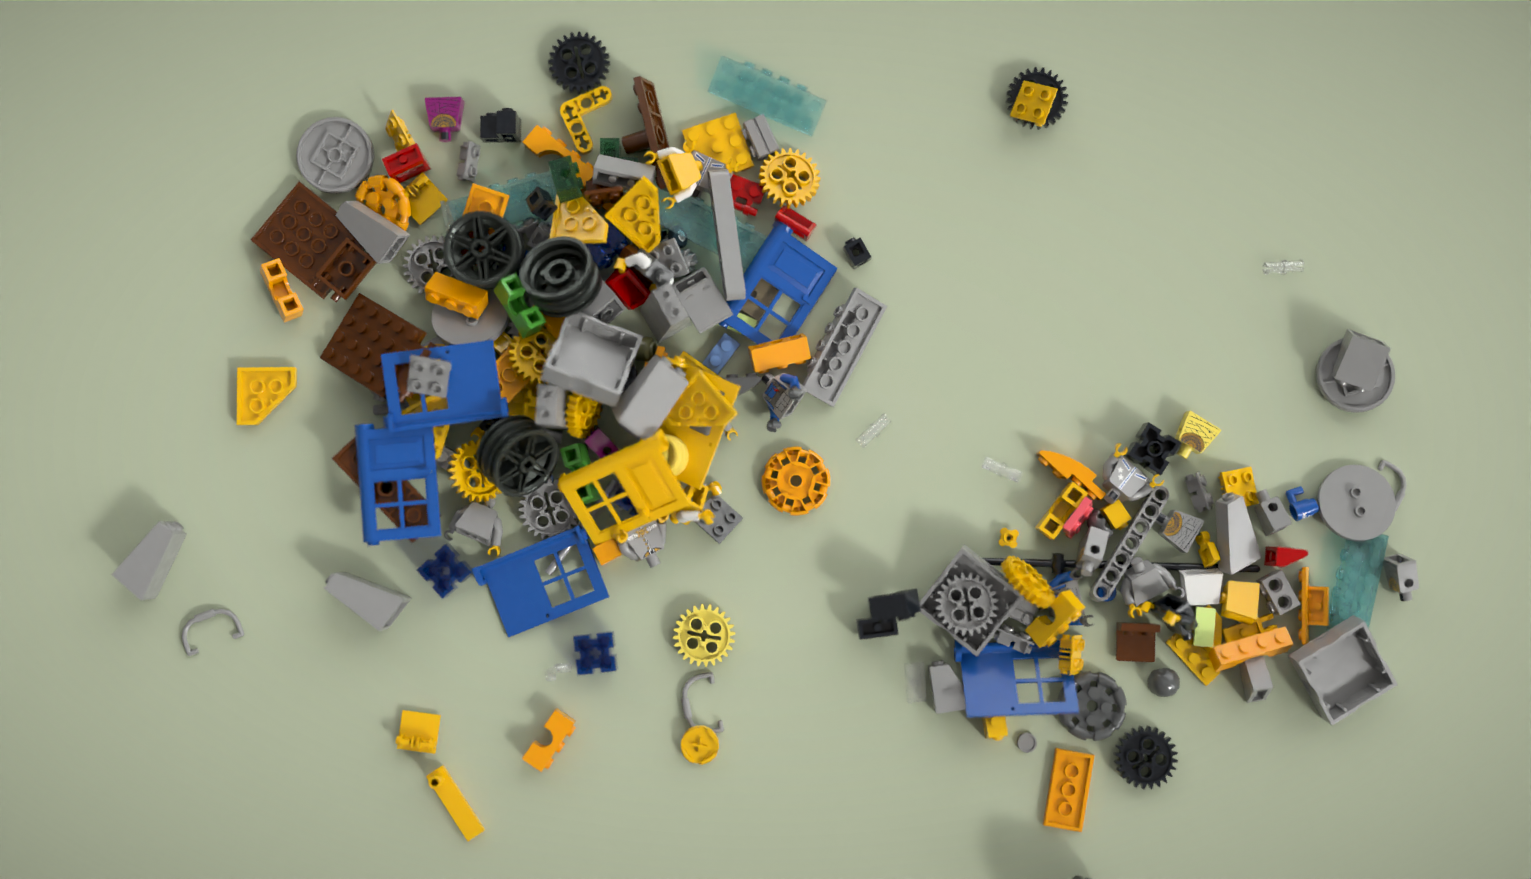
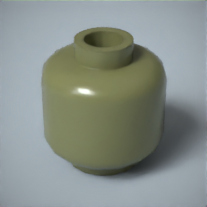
[634,336,657,361]

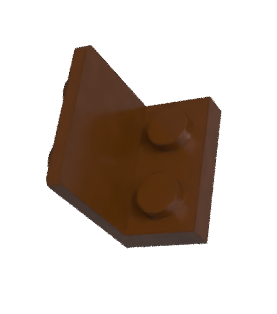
[583,180,626,207]
[1116,622,1160,662]

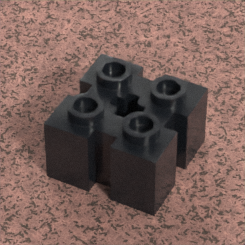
[1124,422,1181,476]

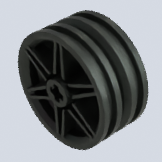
[443,211,525,289]
[520,236,602,318]
[476,415,559,497]

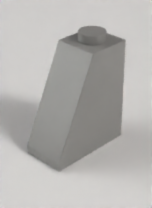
[1239,655,1273,703]
[928,660,966,714]

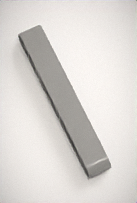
[707,169,746,301]
[1089,486,1170,602]

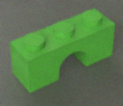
[493,273,546,339]
[560,443,601,504]

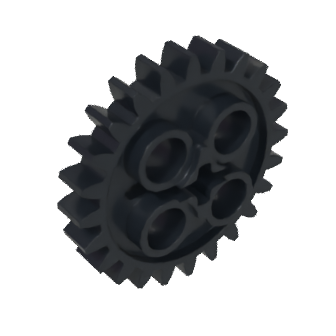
[548,31,610,94]
[1006,67,1069,130]
[1114,725,1178,790]

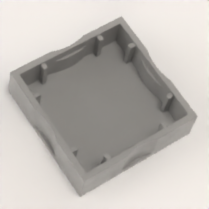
[541,312,643,408]
[919,544,1024,656]
[1288,615,1398,725]

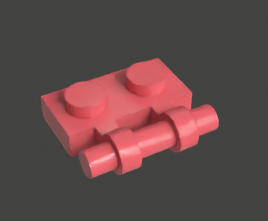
[1063,497,1094,539]

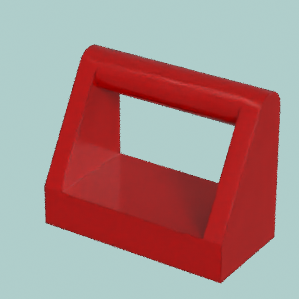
[382,143,431,183]
[775,205,817,242]
[605,267,651,310]
[1264,546,1308,567]

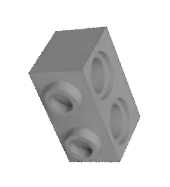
[1256,570,1301,615]

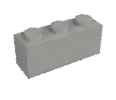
[592,154,656,191]

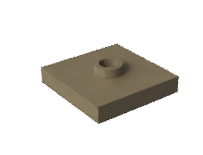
[741,278,779,321]

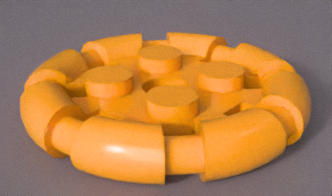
[355,175,411,231]
[761,446,831,516]

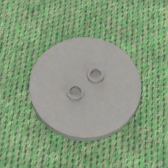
[297,117,374,194]
[431,287,509,345]
[1316,338,1395,413]
[1317,465,1396,541]

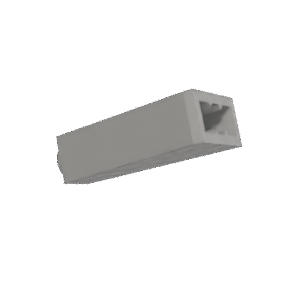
[336,201,410,264]
[1215,492,1262,575]

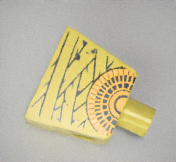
[1175,411,1221,460]

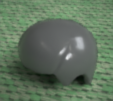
[1087,509,1113,538]
[1148,668,1180,697]

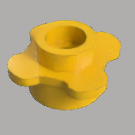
[998,528,1019,548]

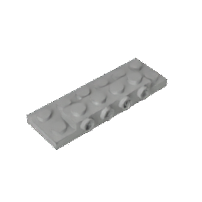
[802,288,887,407]

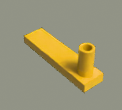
[426,765,485,841]

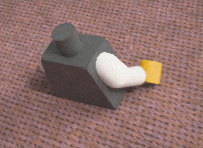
[614,248,675,292]

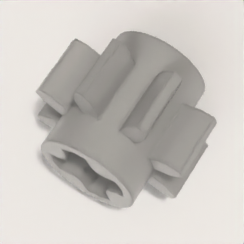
[681,248,698,272]

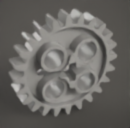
[403,235,463,294]
[518,477,578,539]
[935,573,999,636]

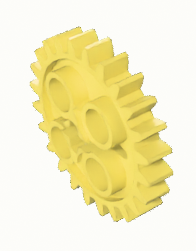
[673,604,736,667]

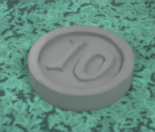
[1017,733,1037,753]

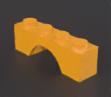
[523,125,594,193]
[1208,627,1293,672]

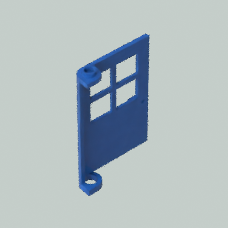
[718,221,838,344]
[381,340,509,432]
[354,424,442,546]
[472,525,610,638]
[954,636,1079,718]

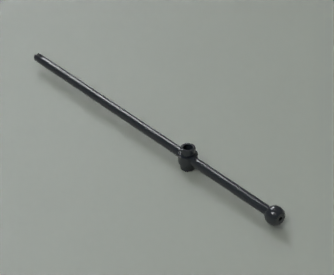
[983,553,1261,574]

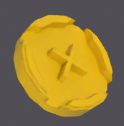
[681,726,719,764]

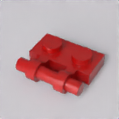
[730,174,765,217]

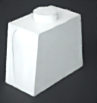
[1179,568,1223,607]

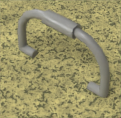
[1377,460,1406,511]
[182,609,244,656]
[681,672,724,733]

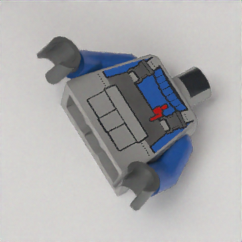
[761,372,807,432]
[1038,567,1094,627]

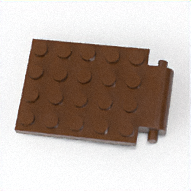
[251,181,377,303]
[320,293,437,402]

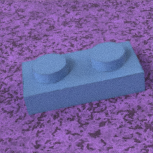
[702,333,740,375]

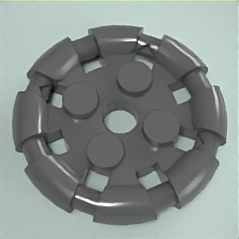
[1058,671,1127,741]

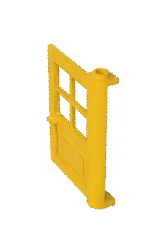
[639,355,741,490]
[557,429,691,546]

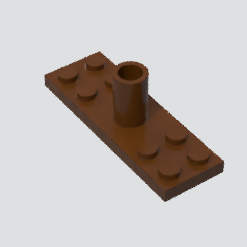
[622,76,669,192]
[332,437,442,543]

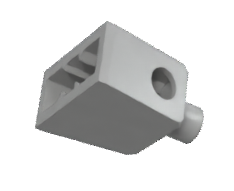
[1254,489,1292,536]

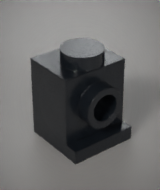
[525,186,558,221]
[843,237,871,269]

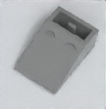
[672,267,733,334]

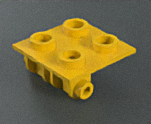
[1010,80,1058,127]
[385,109,415,152]
[395,172,448,225]
[1218,467,1259,507]
[1058,634,1085,675]
[396,710,441,754]

